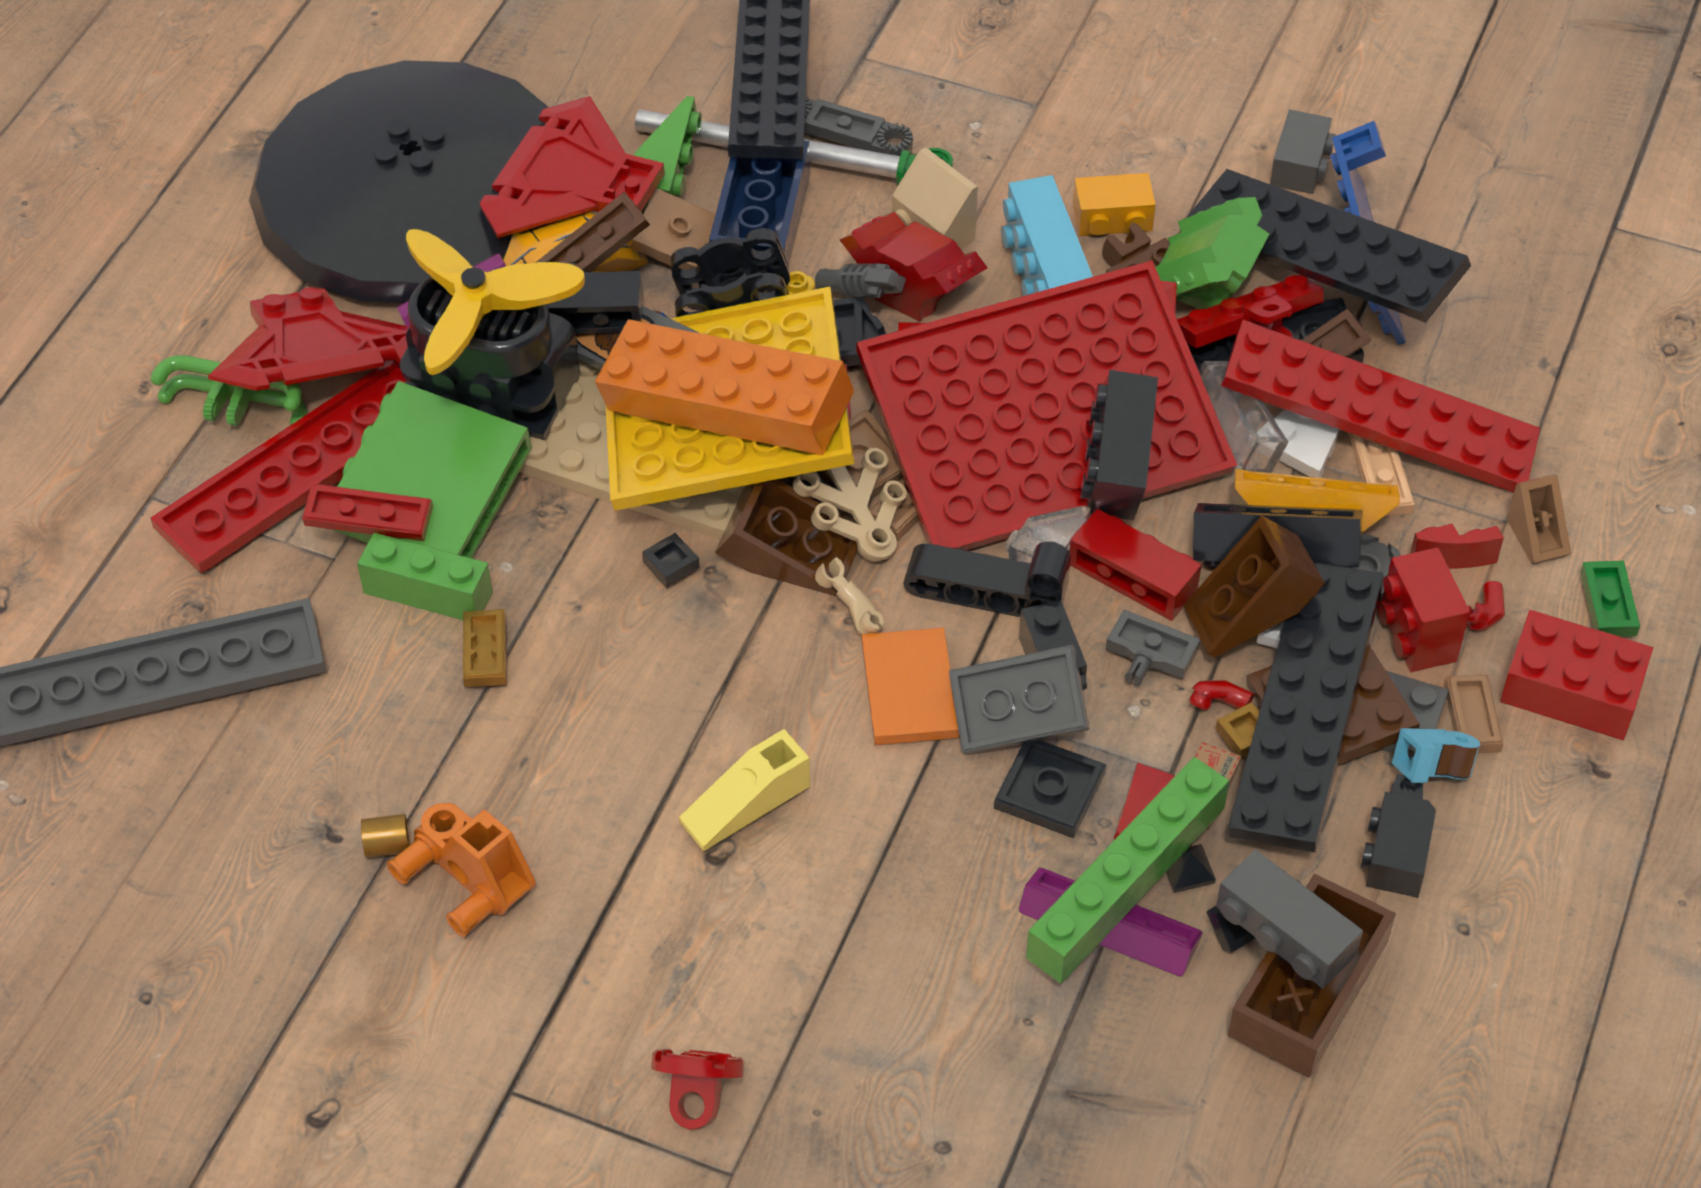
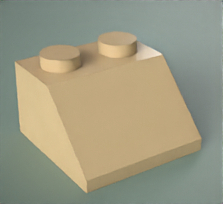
[892,147,978,249]

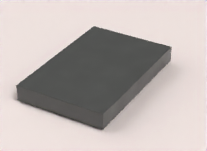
[949,645,1090,755]

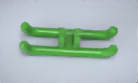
[151,355,308,426]

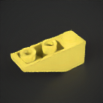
[679,729,810,851]

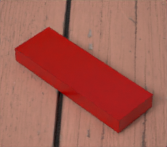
[302,484,433,541]

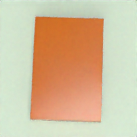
[861,627,959,745]

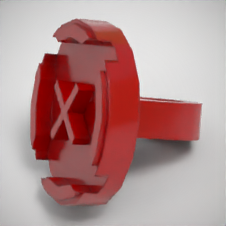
[651,1049,745,1129]

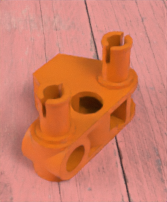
[386,802,536,937]

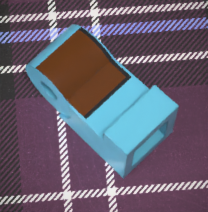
[1392,728,1480,783]

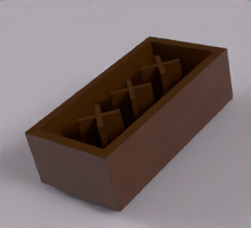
[1228,873,1396,1078]

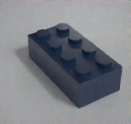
[709,141,810,273]

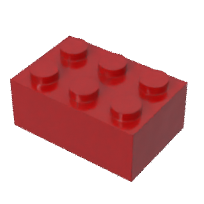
[1500,609,1654,741]

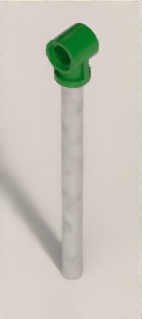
[635,109,953,186]

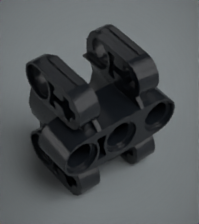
[670,228,790,317]

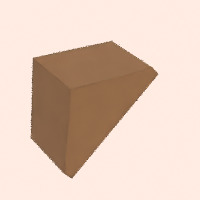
[1507,474,1571,563]

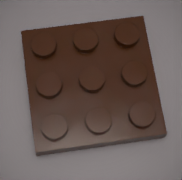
[1246,643,1420,765]

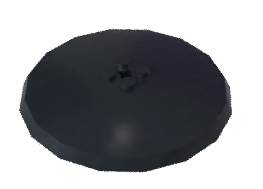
[249,60,549,303]

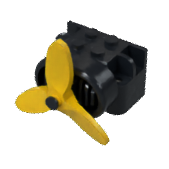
[400,229,585,440]

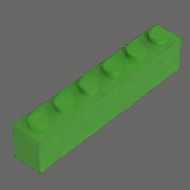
[1026,757,1230,984]

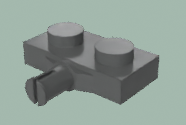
[1106,609,1200,685]

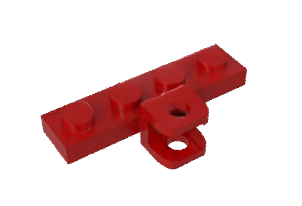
[1177,275,1324,348]

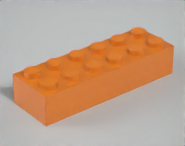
[595,319,854,455]

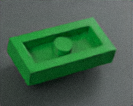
[1580,560,1640,637]

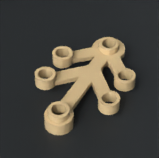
[793,448,907,562]

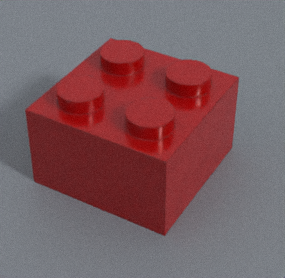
[1378,547,1470,673]

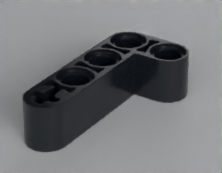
[903,541,1071,617]

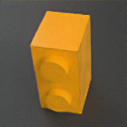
[1073,173,1156,236]

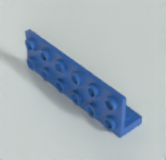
[1330,121,1406,345]

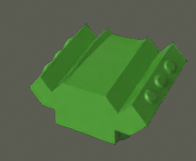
[1155,197,1269,309]

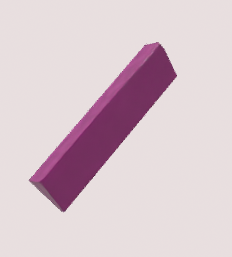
[1019,867,1203,976]

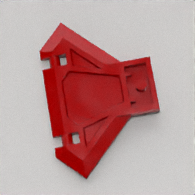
[479,96,665,238]
[208,287,409,391]

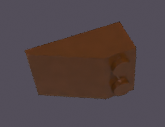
[715,479,857,596]
[1183,516,1325,658]

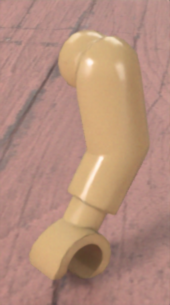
[815,558,884,636]

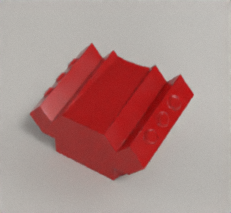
[840,211,988,322]

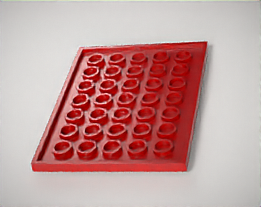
[856,260,1238,551]

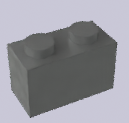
[1270,109,1336,194]

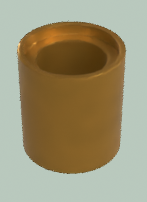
[361,813,410,858]

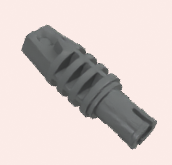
[815,263,906,298]

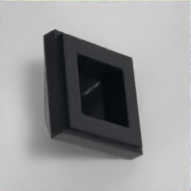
[1166,844,1216,893]

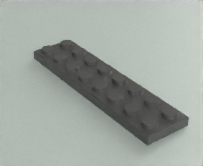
[0,598,326,746]

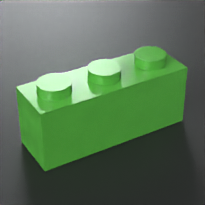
[357,533,493,620]

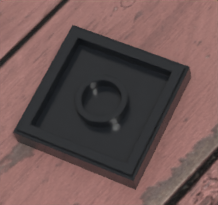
[994,740,1107,839]

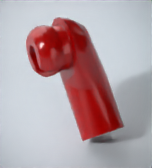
[1467,581,1505,631]
[1189,680,1254,711]

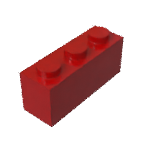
[1069,508,1202,621]

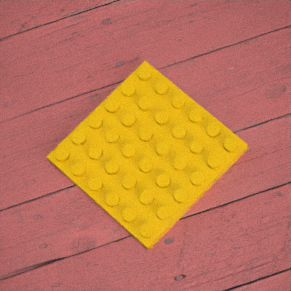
[605,287,855,511]

